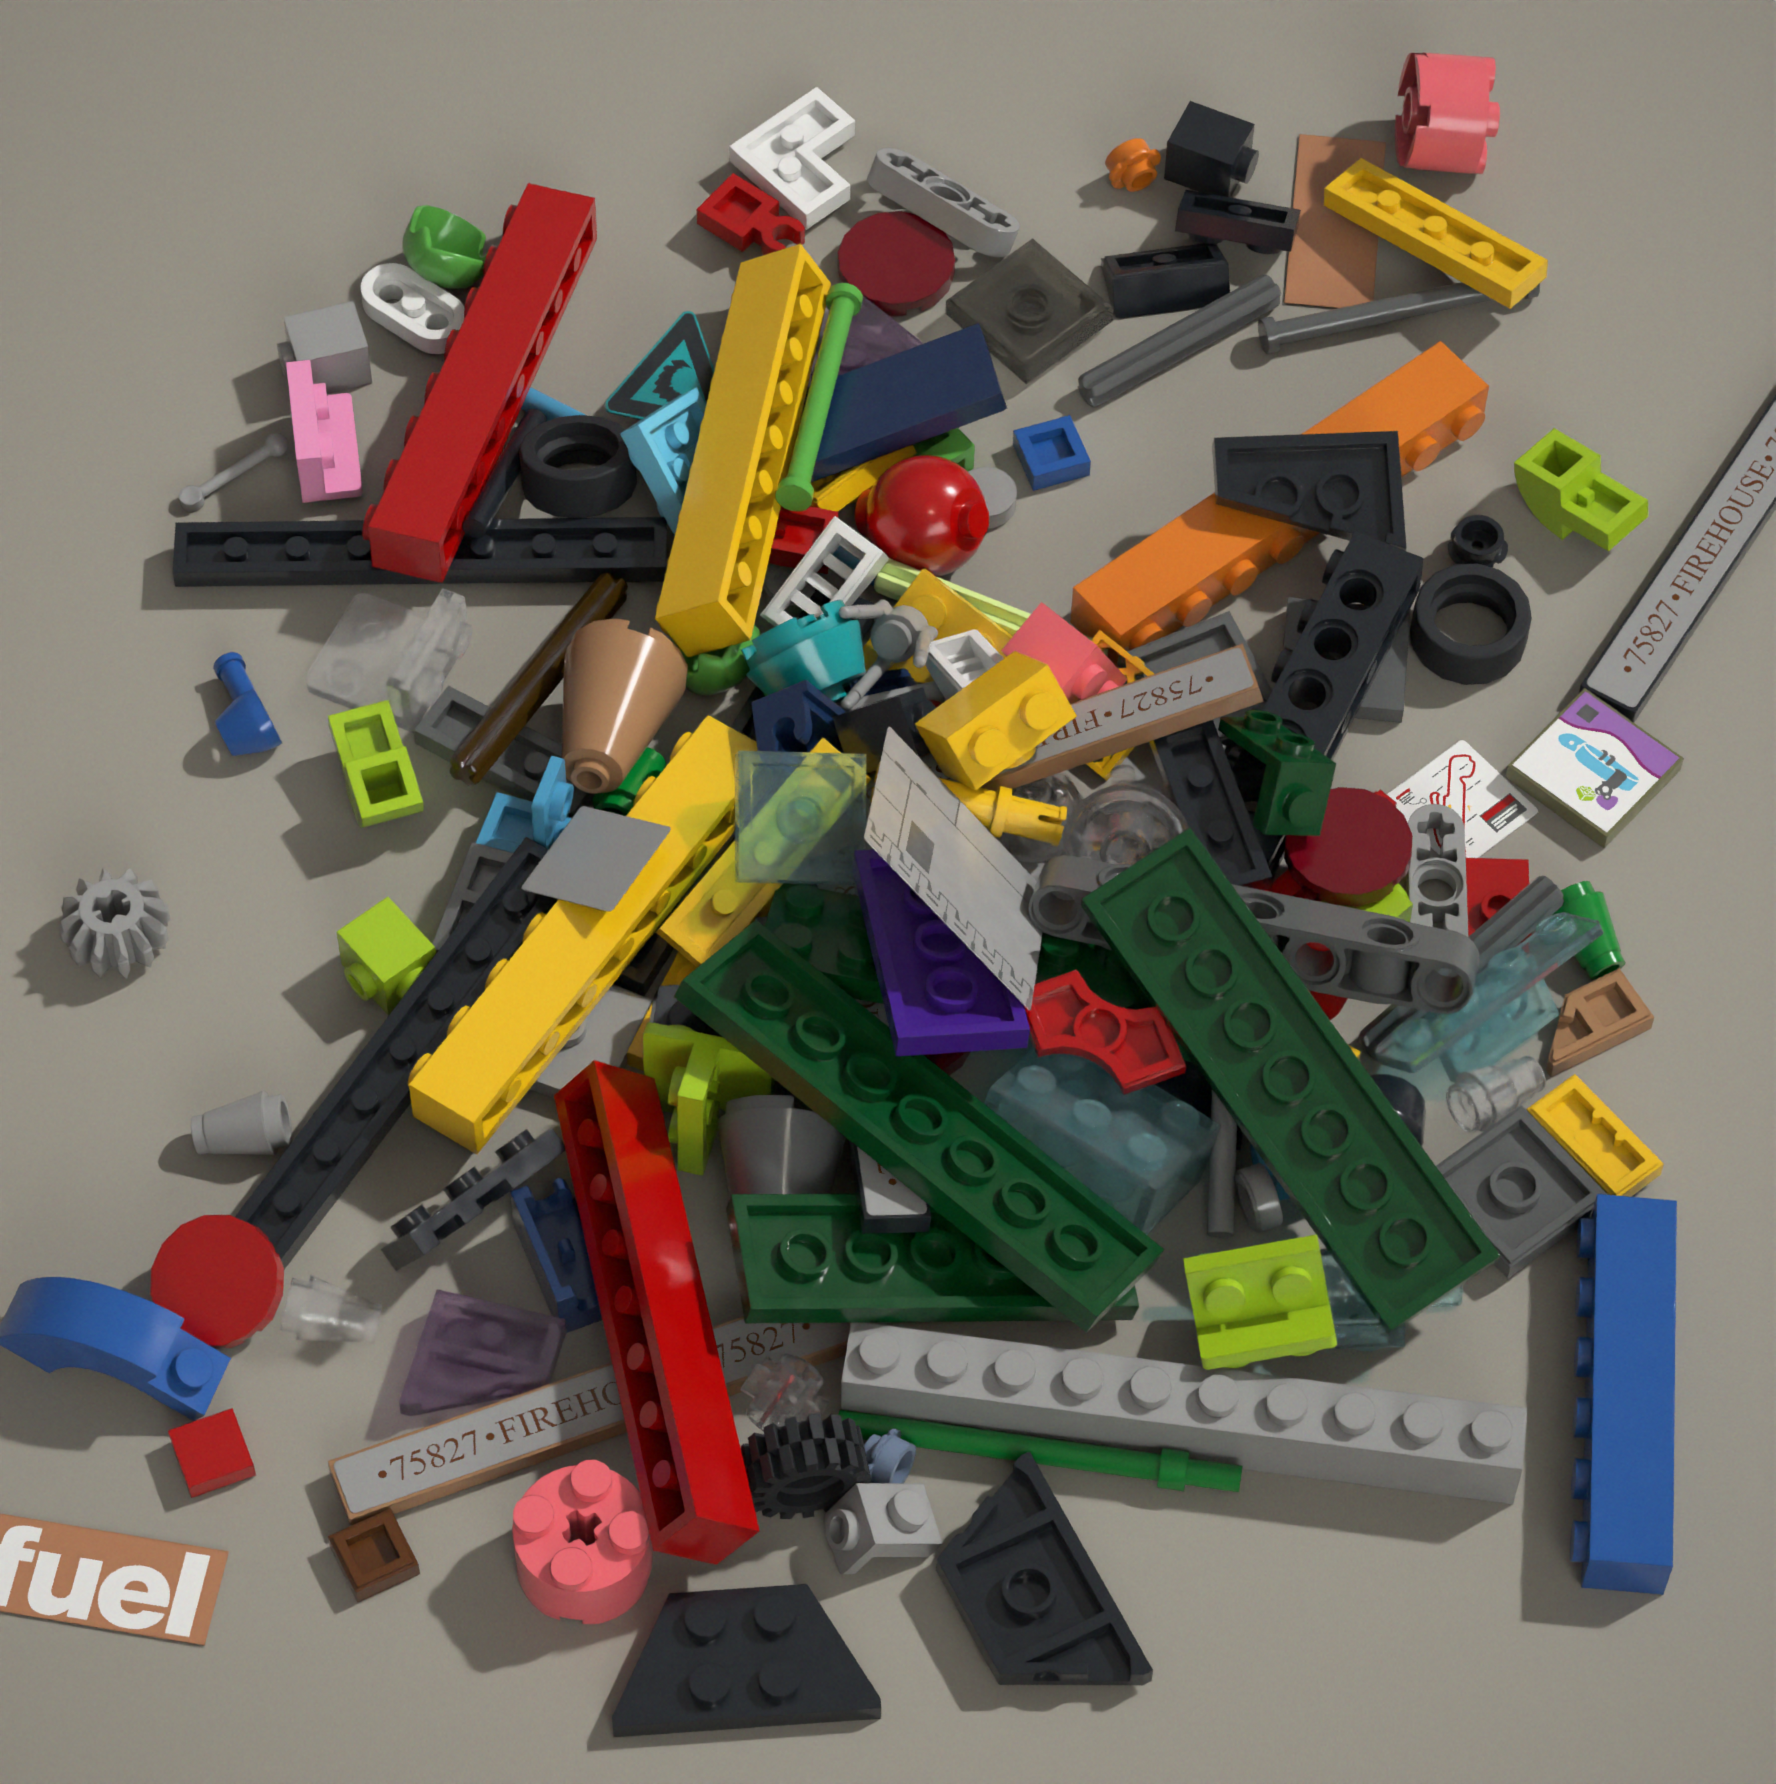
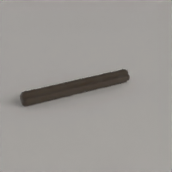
[449,572,628,786]

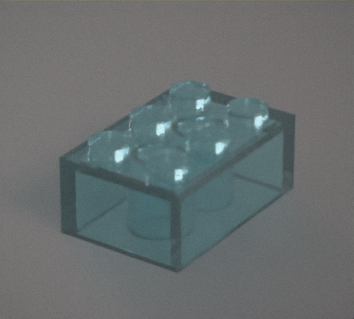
[984,1048,1221,1235]

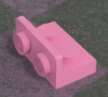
[286,360,363,503]

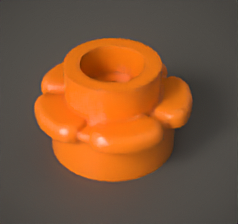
[1105,138,1161,192]

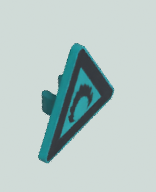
[604,311,714,420]

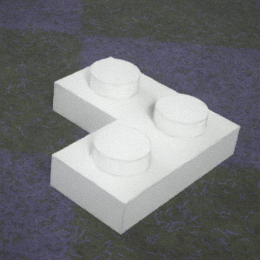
[729,87,855,230]

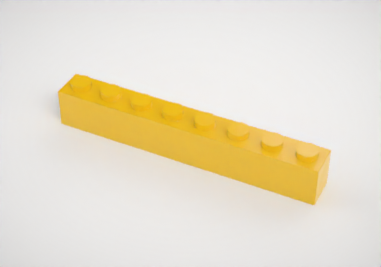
[655,244,831,657]
[408,715,772,1155]

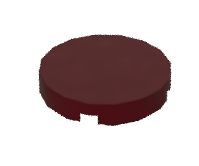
[837,211,955,317]
[1284,787,1413,907]

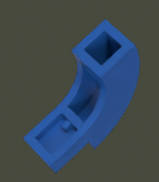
[0,1277,231,1421]

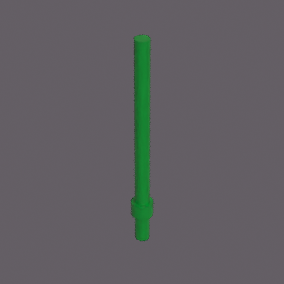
[838,1409,1243,1492]

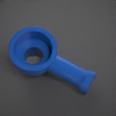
[213,652,283,756]

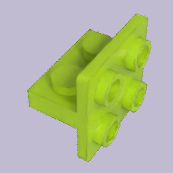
[643,1022,774,1176]
[1183,1234,1337,1370]

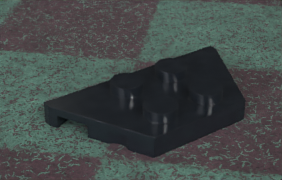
[936,1451,1153,1686]
[612,1584,881,1738]

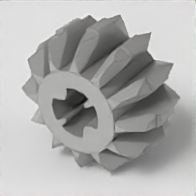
[59,867,170,979]

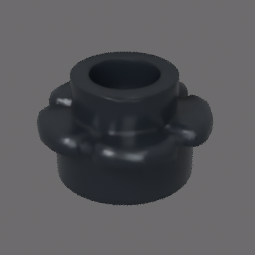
[1447,515,1508,568]

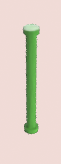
[776,283,863,511]

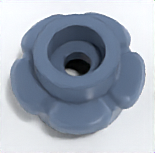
[864,1429,916,1483]

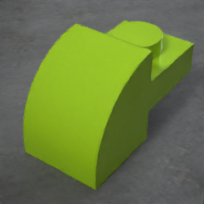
[1514,428,1648,552]
[328,700,424,828]

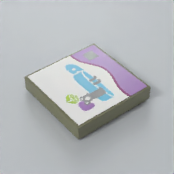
[1505,688,1684,848]

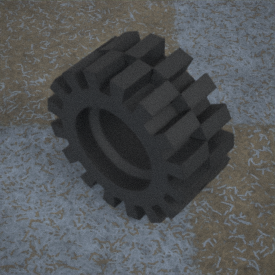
[741,1413,871,1519]

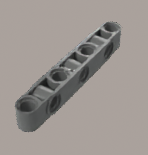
[1028,855,1479,1014]

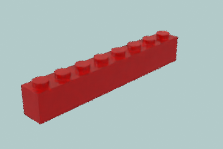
[363,183,597,583]
[554,1060,760,1565]

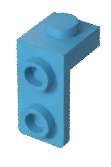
[476,756,574,853]

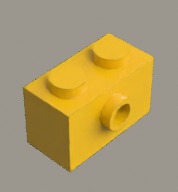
[915,651,1077,790]

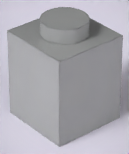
[277,301,372,394]

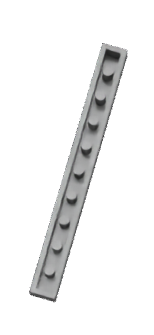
[841,1323,1528,1504]

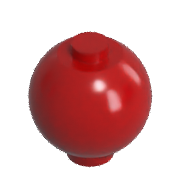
[855,455,989,577]

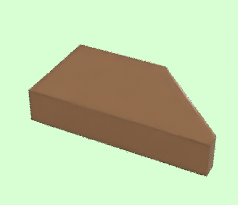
[1546,968,1654,1077]

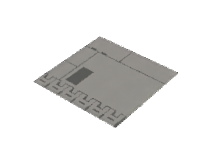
[864,727,1043,1011]

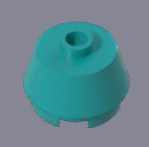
[741,600,866,703]

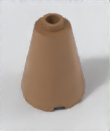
[561,618,688,793]

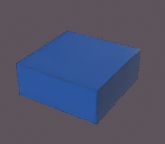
[1013,415,1091,491]

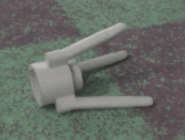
[839,600,938,711]

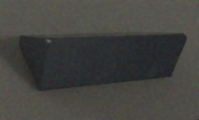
[1101,243,1230,319]

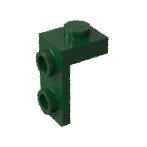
[1218,710,1336,836]

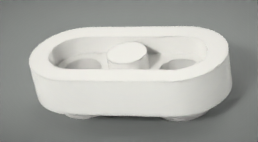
[361,263,464,354]

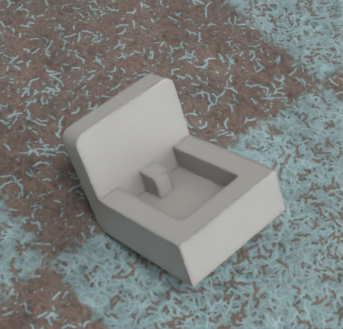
[824,1483,943,1575]

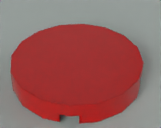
[150,1215,284,1349]

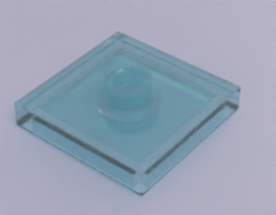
[735,751,867,885]

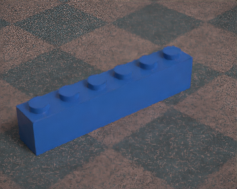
[1570,1194,1677,1595]

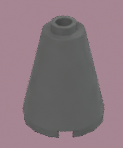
[717,1095,846,1197]

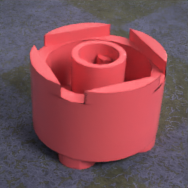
[1395,52,1500,174]
[512,1460,653,1624]

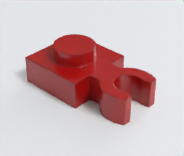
[696,173,805,255]

